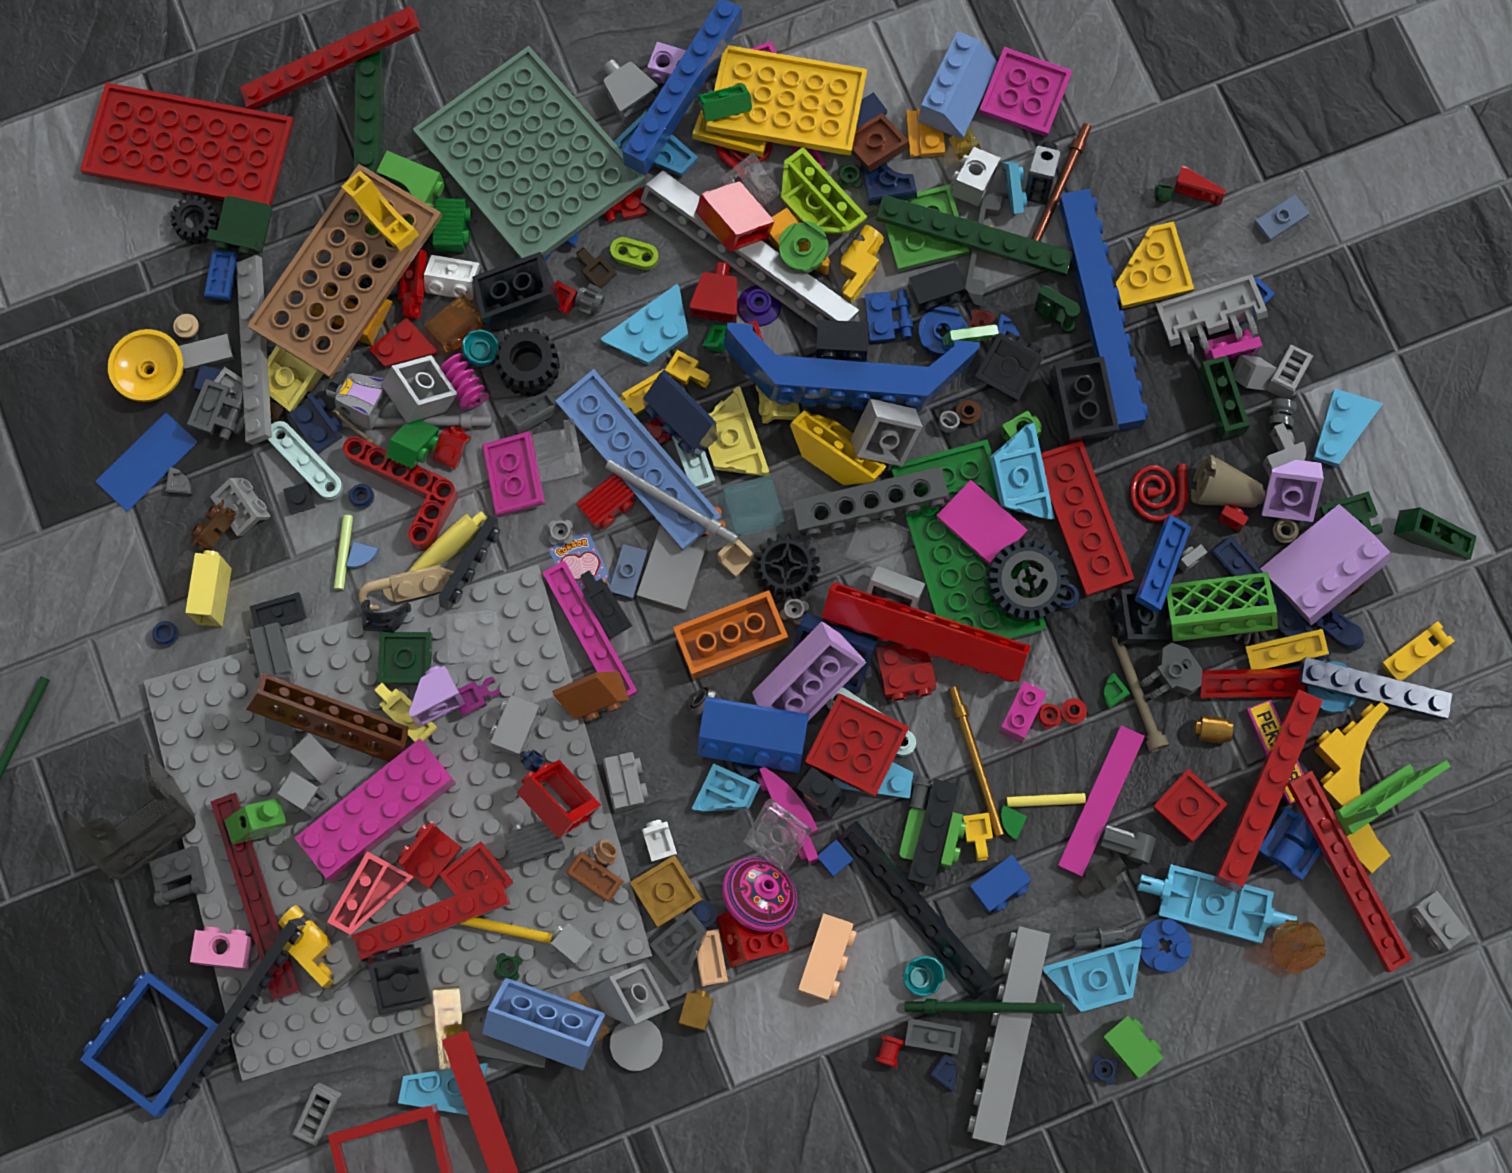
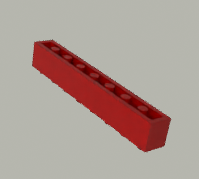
[821,582,1031,682]
[1213,690,1323,893]

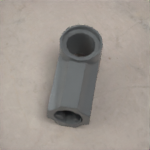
[1100,825,1156,865]

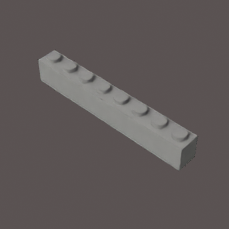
[967,926,1050,1146]

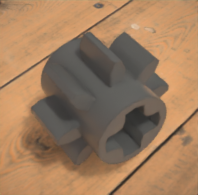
[575,284,605,316]

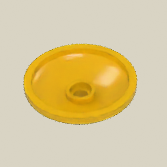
[108,329,184,402]

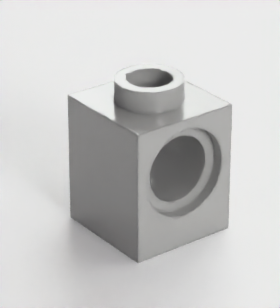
[551,923,594,966]

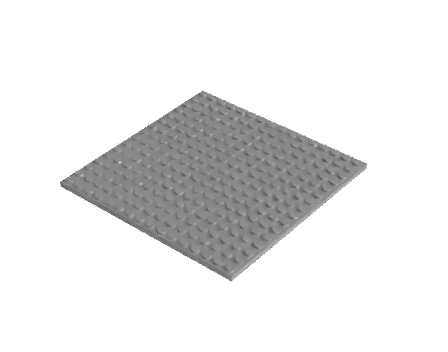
[144,565,653,1081]

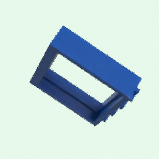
[80,972,220,1118]

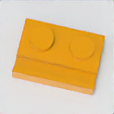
[906,109,945,158]

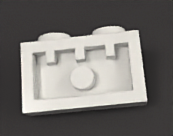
[424,255,480,300]

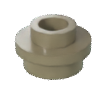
[1272,518,1299,544]

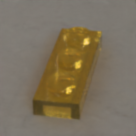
[432,985,464,1069]

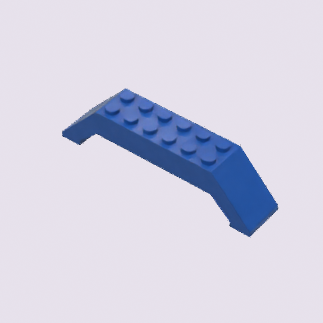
[723,322,979,412]

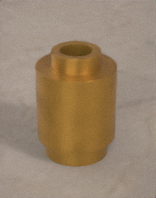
[1194,715,1233,744]

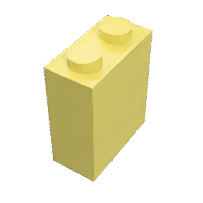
[185,550,232,627]

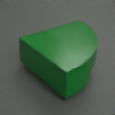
[1103,673,1130,709]
[1000,805,1027,841]

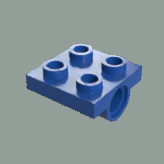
[1258,807,1322,881]

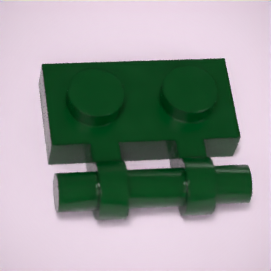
[1319,491,1383,535]

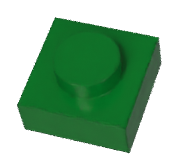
[702,325,726,352]

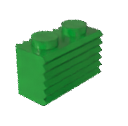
[433,198,472,253]
[386,420,439,469]

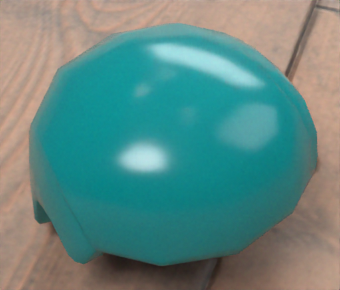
[461,329,499,367]
[902,955,945,997]

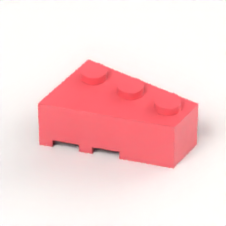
[327,851,414,936]

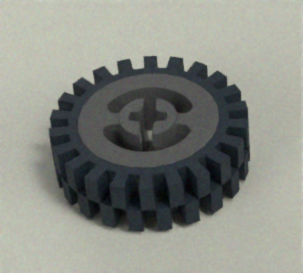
[986,539,1069,622]

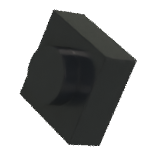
[283,482,316,515]

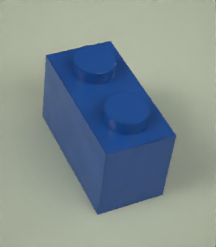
[969,855,1031,914]

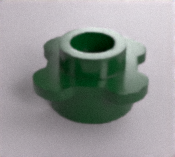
[837,164,862,189]
[494,953,522,981]

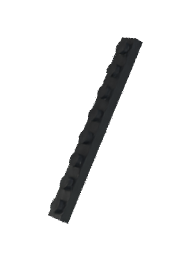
[837,821,996,1000]
[171,918,306,1103]

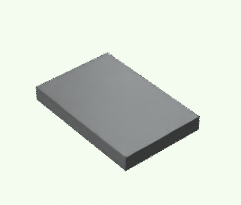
[637,525,709,612]

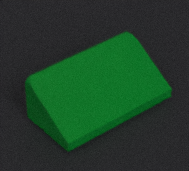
[697,84,752,122]

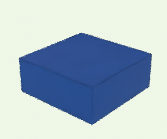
[818,839,854,878]

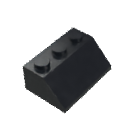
[472,252,561,331]

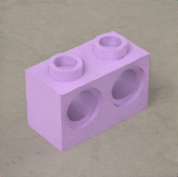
[647,42,686,84]

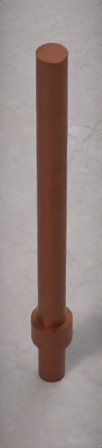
[1031,123,1092,241]

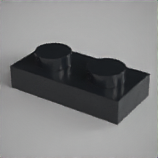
[250,592,307,628]

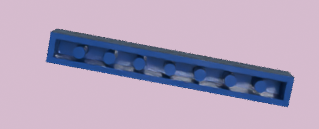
[622,0,742,176]

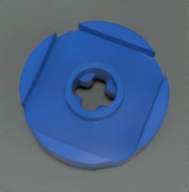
[918,306,968,357]
[1139,919,1192,973]

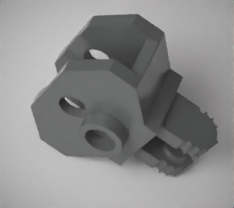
[1140,643,1202,700]

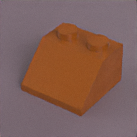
[552,671,629,722]

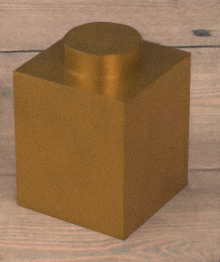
[679,989,714,1032]

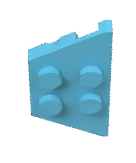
[600,284,689,365]
[990,423,1055,520]
[1043,939,1142,1012]

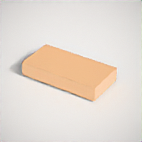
[697,929,728,987]

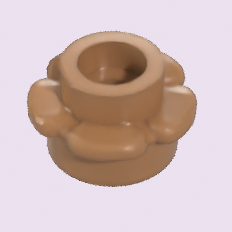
[593,840,618,865]

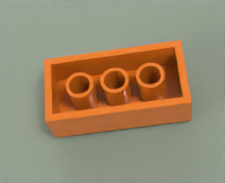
[673,590,788,680]

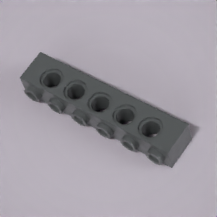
[793,466,950,537]

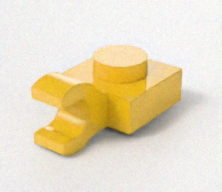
[665,350,711,389]
[962,813,993,862]

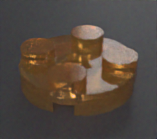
[1270,920,1326,974]

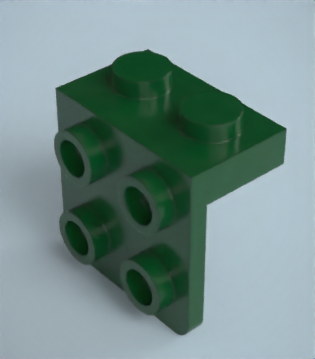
[207,196,273,255]

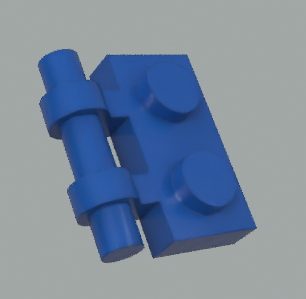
[864,289,913,344]

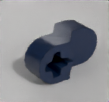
[1316,609,1365,651]

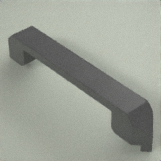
[965,192,1009,306]

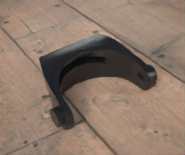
[361,600,411,632]

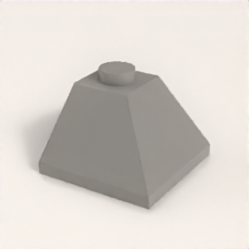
[591,962,670,1026]

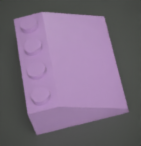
[1260,504,1391,626]

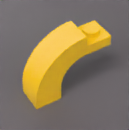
[341,171,419,251]

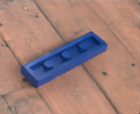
[1135,514,1191,613]

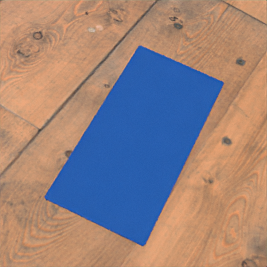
[96,413,197,511]

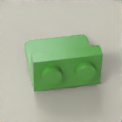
[899,807,966,870]

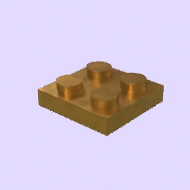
[629,855,702,928]

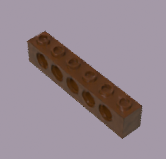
[246,672,409,762]

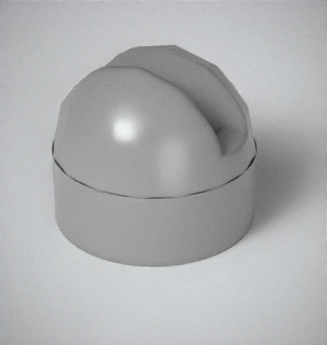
[938,411,960,433]

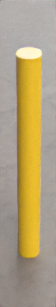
[459,917,553,944]

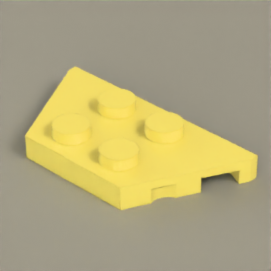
[708,386,770,476]

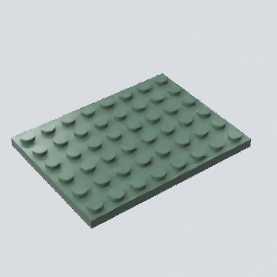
[413,46,646,259]

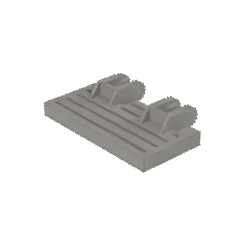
[1156,274,1268,355]

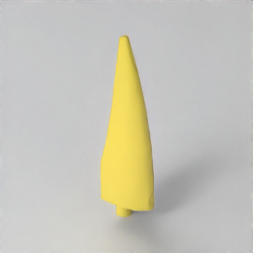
[407,511,487,572]

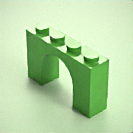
[344,151,444,260]

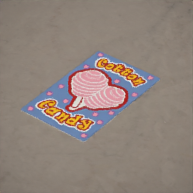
[548,530,612,595]

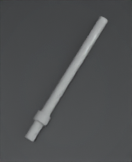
[342,414,492,429]
[605,459,739,545]

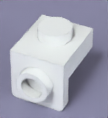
[642,820,677,863]

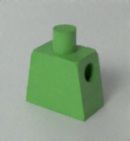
[225,798,286,845]

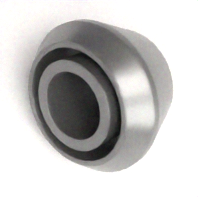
[689,686,721,718]

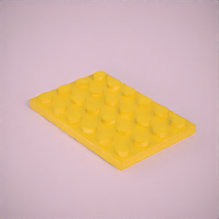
[706,45,867,156]

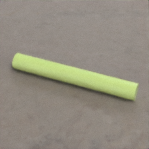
[334,515,353,591]

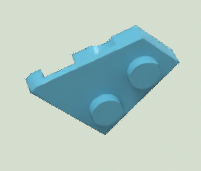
[1001,161,1027,214]
[692,763,760,812]

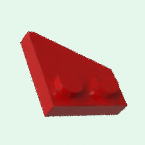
[369,317,438,369]

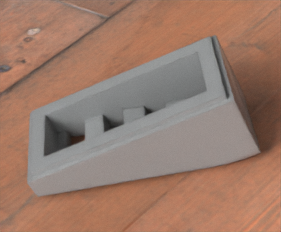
[1267,345,1313,400]
[292,1083,342,1146]

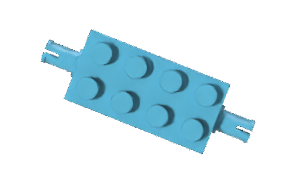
[1137,864,1297,944]

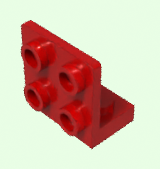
[398,821,462,889]
[717,911,789,968]

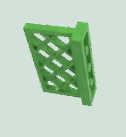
[1167,572,1278,641]
[1334,760,1451,836]

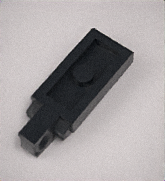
[580,570,633,640]

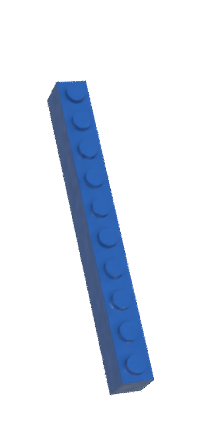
[1058,189,1148,431]

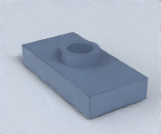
[1254,194,1310,242]
[609,544,648,600]

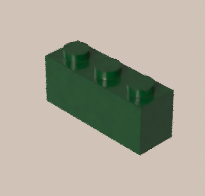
[1198,355,1250,440]

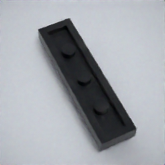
[439,515,500,611]
[908,778,960,887]

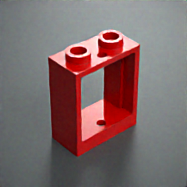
[517,760,601,839]

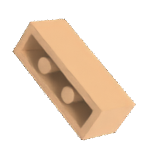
[798,913,857,1002]

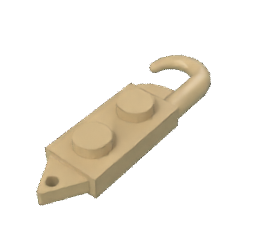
[358,564,454,610]

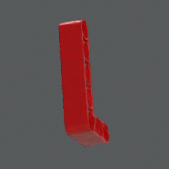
[343,436,458,551]

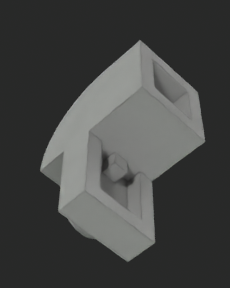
[1262,423,1306,479]
[290,733,342,786]

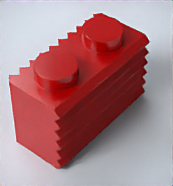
[576,473,636,531]

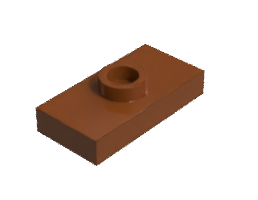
[565,851,624,903]

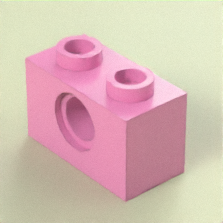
[190,926,253,970]

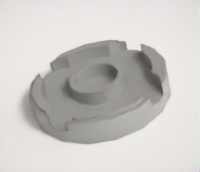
[610,1020,663,1071]

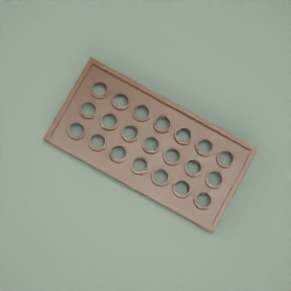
[247,164,442,379]

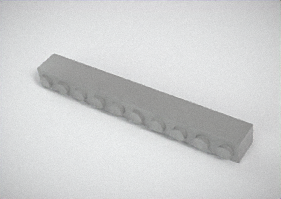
[640,171,859,328]

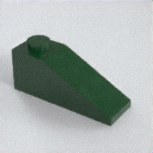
[1393,507,1476,560]

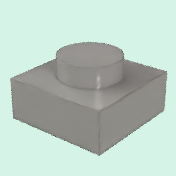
[1177,545,1207,573]

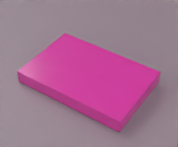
[482,431,545,517]
[936,480,1028,566]

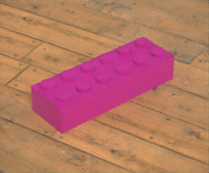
[294,739,456,882]

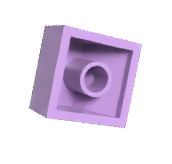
[1262,460,1324,522]
[409,665,465,728]

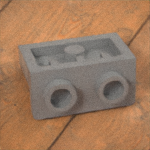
[210,478,270,536]
[1410,891,1470,953]

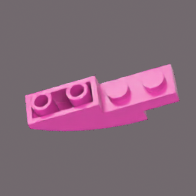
[757,767,818,865]

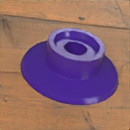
[737,285,781,327]

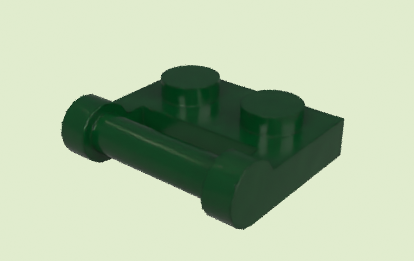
[1034,285,1080,333]

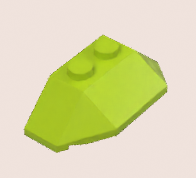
[781,147,867,234]

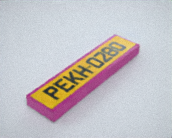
[1245,700,1304,806]

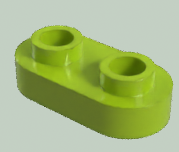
[610,237,659,270]

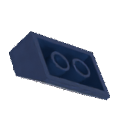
[643,370,718,459]
[792,612,878,694]

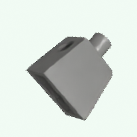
[603,60,659,122]

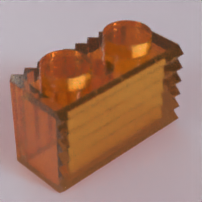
[425,294,483,353]

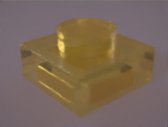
[948,128,981,160]

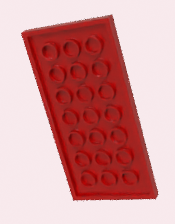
[80,82,294,206]

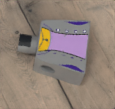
[326,373,389,430]

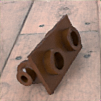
[190,499,236,551]

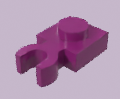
[458,677,501,717]

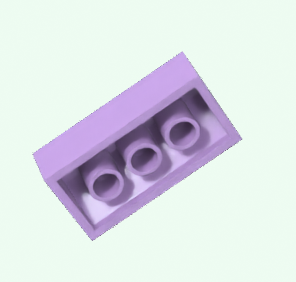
[752,621,866,721]

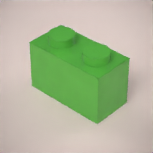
[1101,1016,1163,1080]

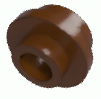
[956,400,981,425]

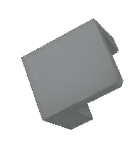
[1232,355,1277,390]

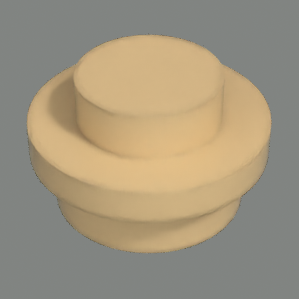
[173,314,199,338]

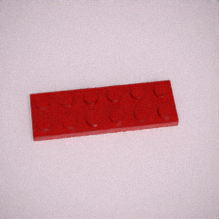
[1041,440,1135,597]

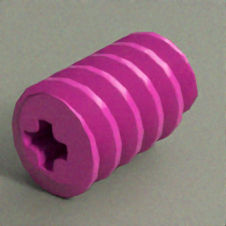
[440,353,489,410]

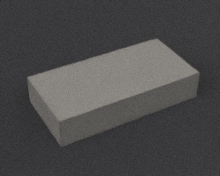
[179,334,234,372]

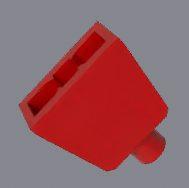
[690,262,737,323]

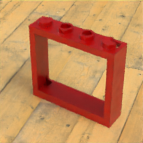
[327,1104,454,1173]

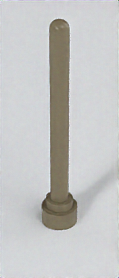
[1112,636,1169,752]

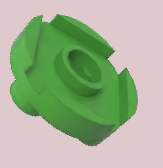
[779,221,829,273]

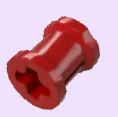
[874,1035,904,1068]

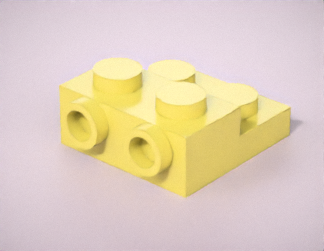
[268,346,323,412]

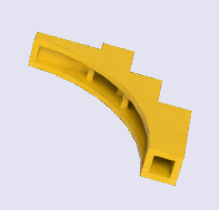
[1314,701,1391,876]

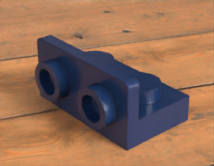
[288,392,343,454]

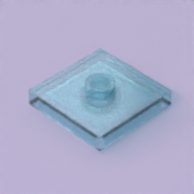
[722,475,785,536]

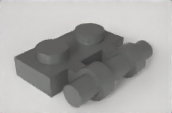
[187,379,244,441]

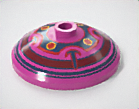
[722,857,797,932]

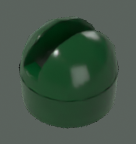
[1154,184,1175,204]

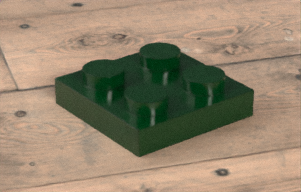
[377,632,433,685]

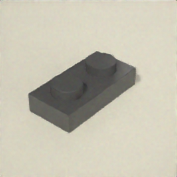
[904,1018,962,1055]

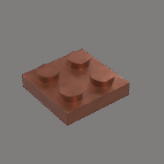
[852,113,910,172]

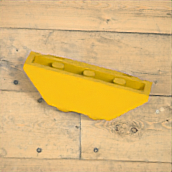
[790,410,886,485]

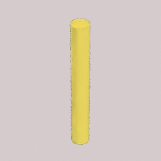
[1006,793,1086,807]

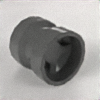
[1268,398,1297,430]

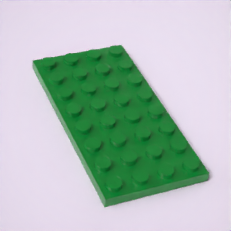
[890,440,1047,640]

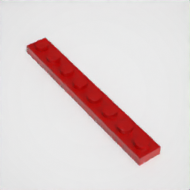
[240,6,421,110]
[1287,771,1412,972]

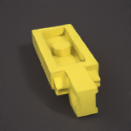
[374,683,438,742]

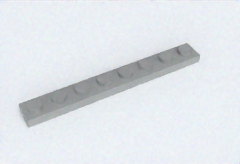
[236,255,272,445]

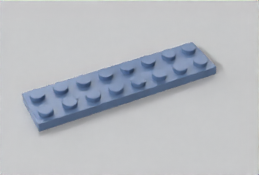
[555,369,723,551]

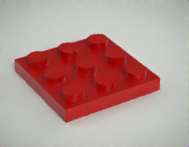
[805,693,909,798]

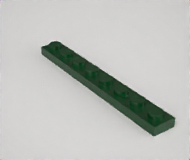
[876,194,1073,277]

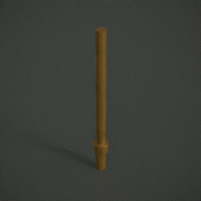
[948,686,1005,837]

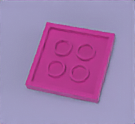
[979,47,1073,137]

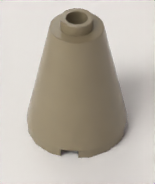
[1191,454,1265,508]

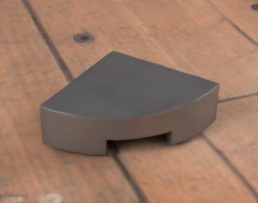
[166,467,193,496]

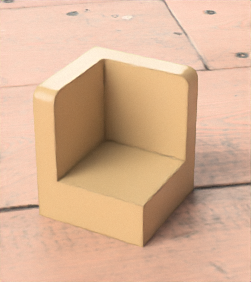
[717,539,754,578]

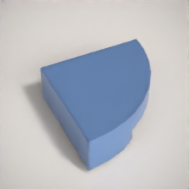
[346,542,379,569]

